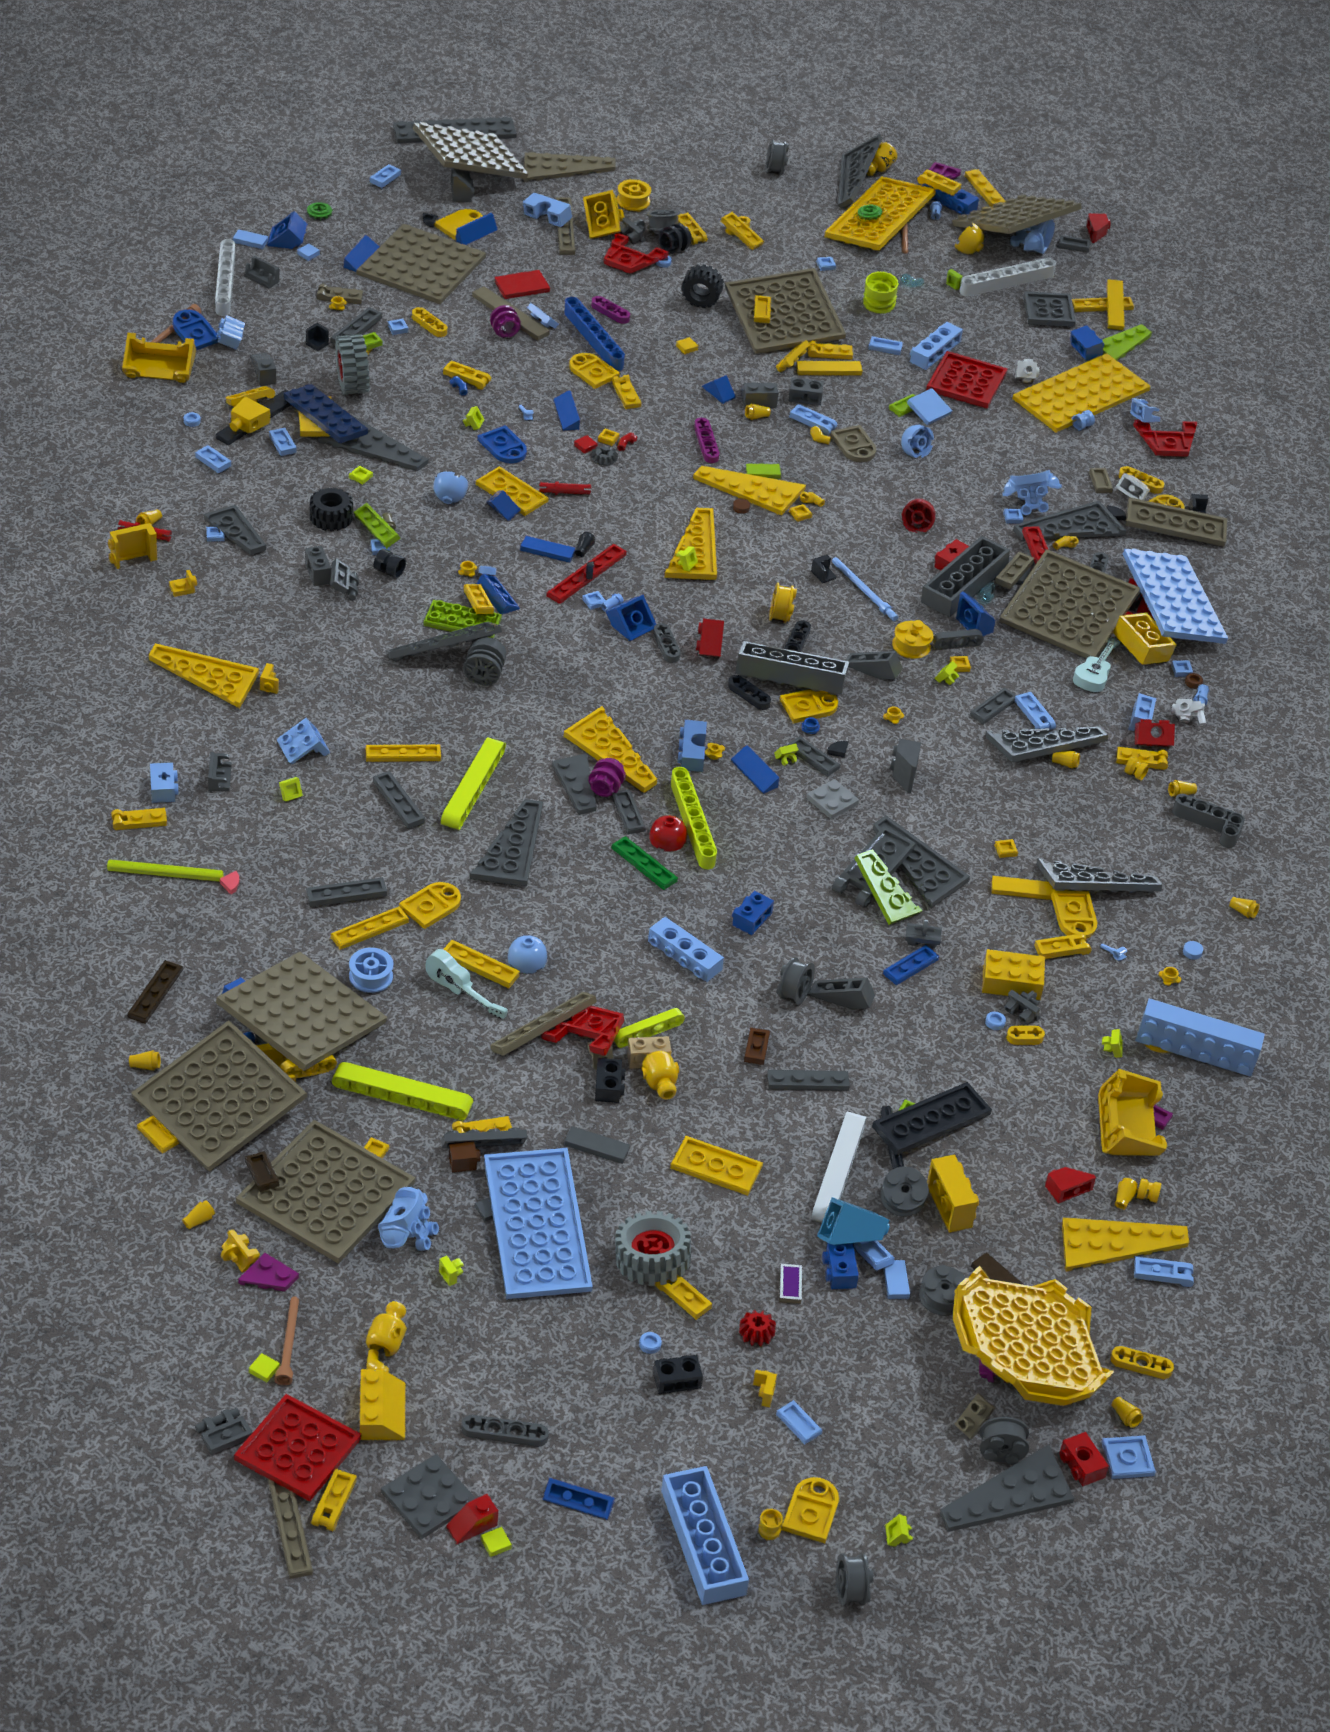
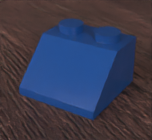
[267,211,307,249]
[956,592,996,636]
[605,595,656,641]

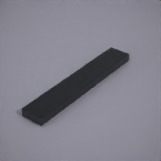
[216,389,291,446]

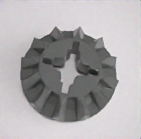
[591,445,618,465]

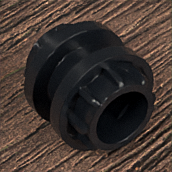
[659,223,692,254]

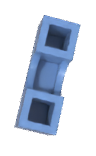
[678,720,707,772]

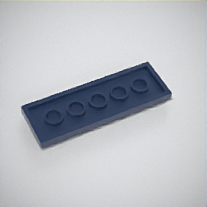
[284,384,368,443]

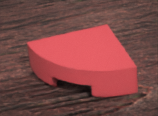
[220,871,239,895]

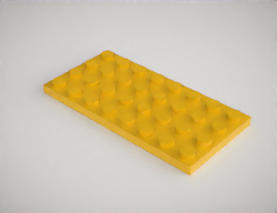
[825,176,935,250]
[1012,353,1151,432]

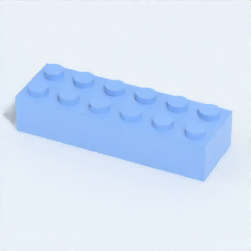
[1136,998,1265,1076]
[661,1466,749,1605]

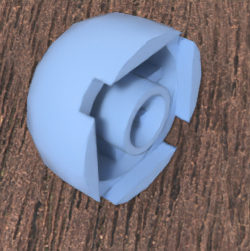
[901,425,934,458]
[433,472,469,504]
[508,935,547,974]

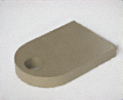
[830,425,876,462]

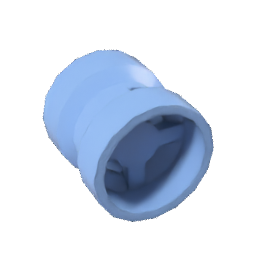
[1072,410,1095,431]

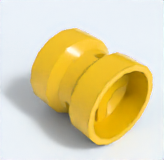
[1124,757,1150,781]
[1136,1178,1162,1203]
[758,1509,783,1540]

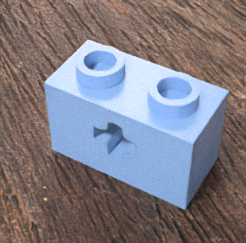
[150,763,179,803]

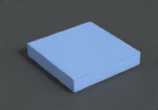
[907,388,952,425]
[1101,1435,1156,1479]

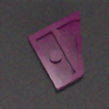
[929,162,961,180]
[238,1253,299,1292]

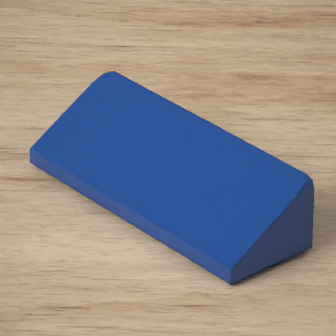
[456,212,498,245]
[344,235,380,272]
[554,390,580,431]
[477,574,520,615]
[731,745,779,794]
[543,1478,616,1520]

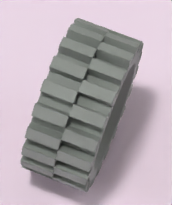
[335,334,370,395]
[615,1211,691,1286]

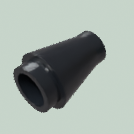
[575,532,595,557]

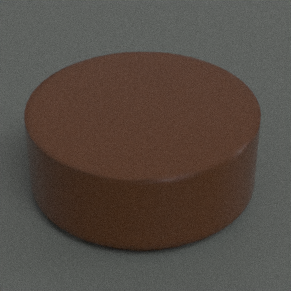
[733,498,750,514]
[1185,673,1203,689]

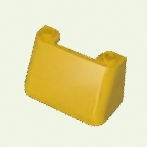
[122,332,196,383]
[1098,1069,1167,1156]

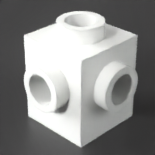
[1015,359,1039,383]

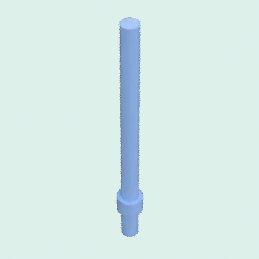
[832,557,898,621]

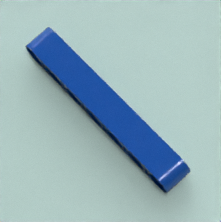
[564,297,625,371]

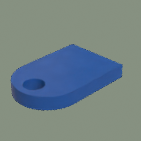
[172,309,218,351]
[477,425,527,464]

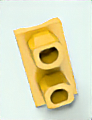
[220,1229,260,1272]

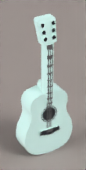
[1073,637,1120,692]
[425,949,508,1019]

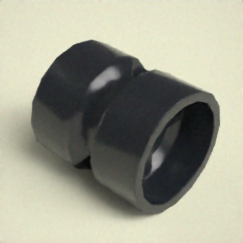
[373,548,406,579]

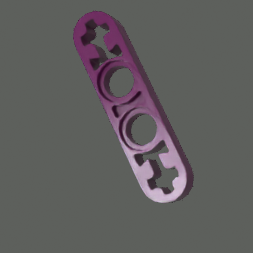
[694,417,719,463]

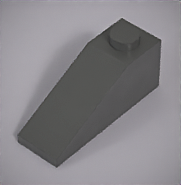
[250,353,276,386]
[845,651,903,680]
[809,977,875,1009]

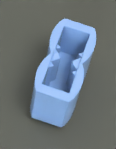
[216,315,245,350]

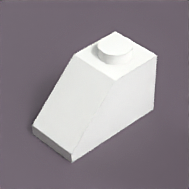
[1116,473,1150,500]

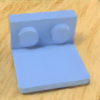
[277,718,330,764]

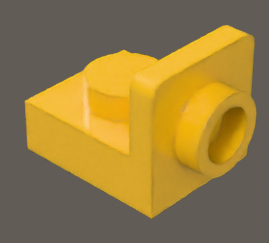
[169,570,197,597]
[260,663,279,694]
[753,1370,777,1408]

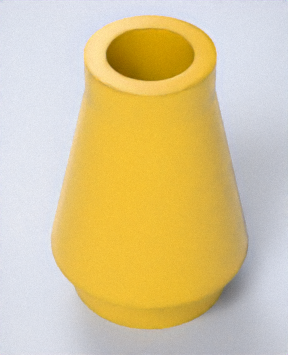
[745,403,771,420]
[136,509,162,525]
[1052,751,1080,769]
[1168,780,1197,798]
[1229,897,1260,918]
[129,1050,161,1071]
[1114,1178,1138,1210]
[182,1200,215,1230]
[1111,1397,1143,1428]

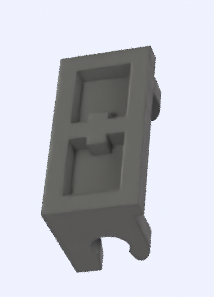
[244,256,280,289]
[208,752,232,791]

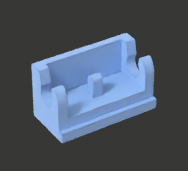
[1130,398,1160,422]
[1129,693,1156,731]

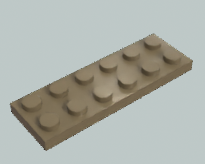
[1125,497,1227,547]

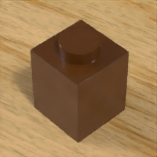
[448,1141,481,1173]

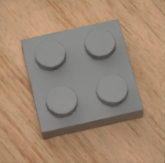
[806,779,859,819]

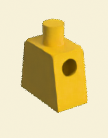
[230,396,270,433]

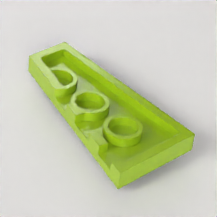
[1103,324,1152,361]

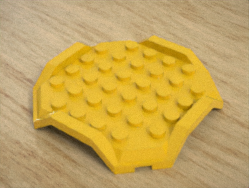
[953,1266,1114,1406]

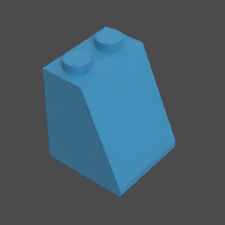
[817,1197,890,1245]

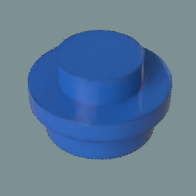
[802,717,820,734]

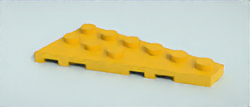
[693,466,806,516]
[664,508,717,580]
[149,643,259,708]
[564,706,657,793]
[1062,1218,1189,1272]

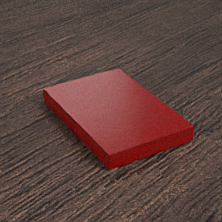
[494,270,550,299]

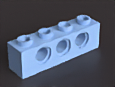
[910,322,963,370]
[648,917,724,982]

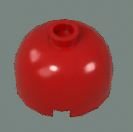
[901,499,936,533]
[649,815,687,852]

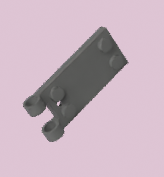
[832,826,916,908]

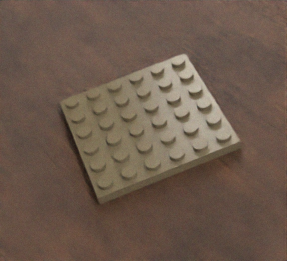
[413,122,528,179]
[952,194,1082,234]
[357,224,486,304]
[725,268,846,354]
[999,549,1140,659]
[216,952,387,1071]
[131,1020,307,1172]
[236,1120,415,1264]

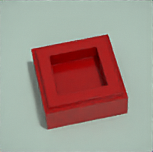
[574,435,598,454]

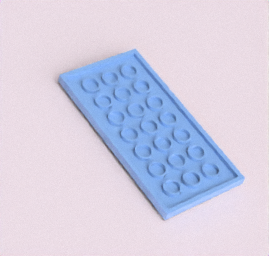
[1122,549,1228,644]
[484,1148,593,1299]

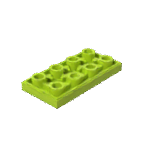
[423,600,502,638]

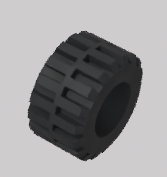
[681,264,724,308]
[310,487,353,531]

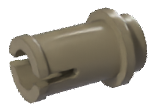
[381,512,396,531]

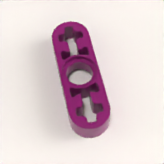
[591,296,630,324]

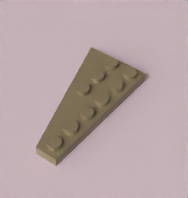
[524,152,615,182]

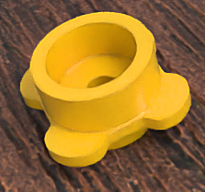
[329,296,347,311]
[458,561,477,577]
[883,706,904,724]
[705,743,725,760]
[1158,967,1181,986]

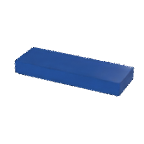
[520,536,575,563]
[883,945,939,985]

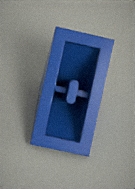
[702,375,736,404]
[487,490,521,521]

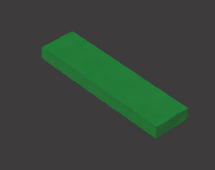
[611,836,678,890]

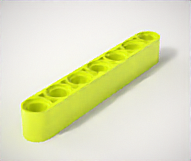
[441,737,506,830]
[671,767,717,870]
[331,1062,473,1121]

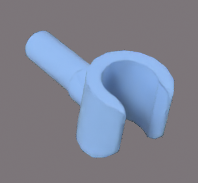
[519,405,533,420]
[1100,943,1127,961]

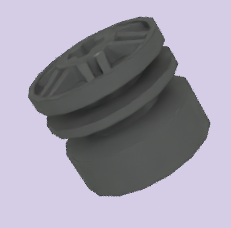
[463,637,507,686]

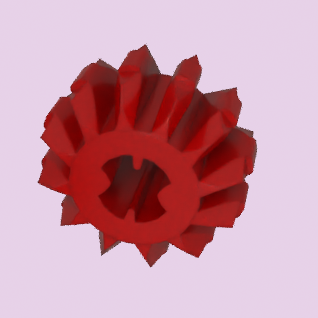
[739,1309,776,1347]

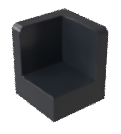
[306,323,329,351]
[1188,494,1208,514]
[811,554,837,583]

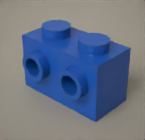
[1070,325,1104,361]
[732,890,774,935]
[822,1243,859,1289]

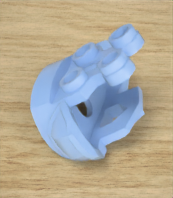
[1010,219,1055,254]
[1002,470,1062,515]
[378,1187,439,1251]

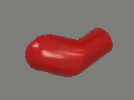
[617,432,637,451]

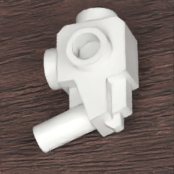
[1172,699,1207,726]

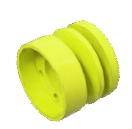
[863,272,898,314]

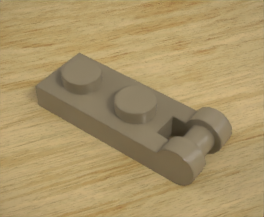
[316,284,363,304]

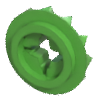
[307,202,332,219]
[858,204,882,221]

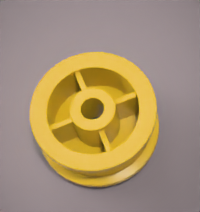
[617,179,651,212]
[769,582,797,624]
[892,620,933,659]

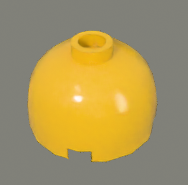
[955,223,984,254]

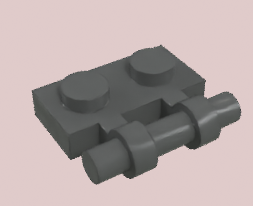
[330,558,359,600]
[195,1407,253,1455]

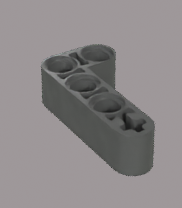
[1172,794,1245,848]

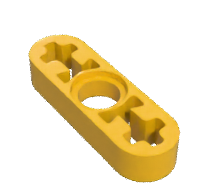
[412,307,447,337]
[1118,466,1165,494]
[280,1055,337,1078]
[1110,1346,1174,1379]

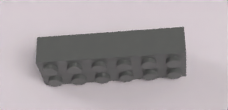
[921,536,1010,617]
[735,641,849,695]

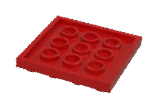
[926,351,1008,409]
[234,1394,361,1501]

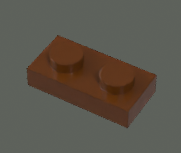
[744,1027,770,1065]

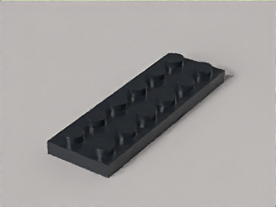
[872,1082,992,1155]

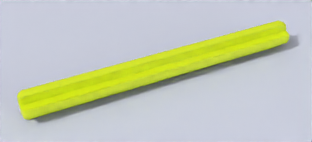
[107,859,224,882]

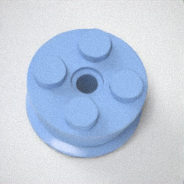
[349,948,393,993]

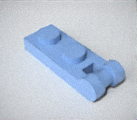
[789,404,837,436]
[1015,692,1056,730]
[1134,1256,1194,1287]

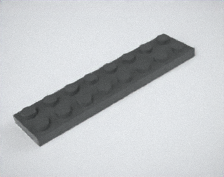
[393,117,517,143]

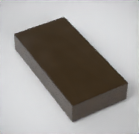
[245,1151,279,1192]

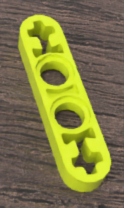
[614,1008,685,1048]

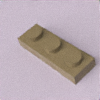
[995,552,1034,589]

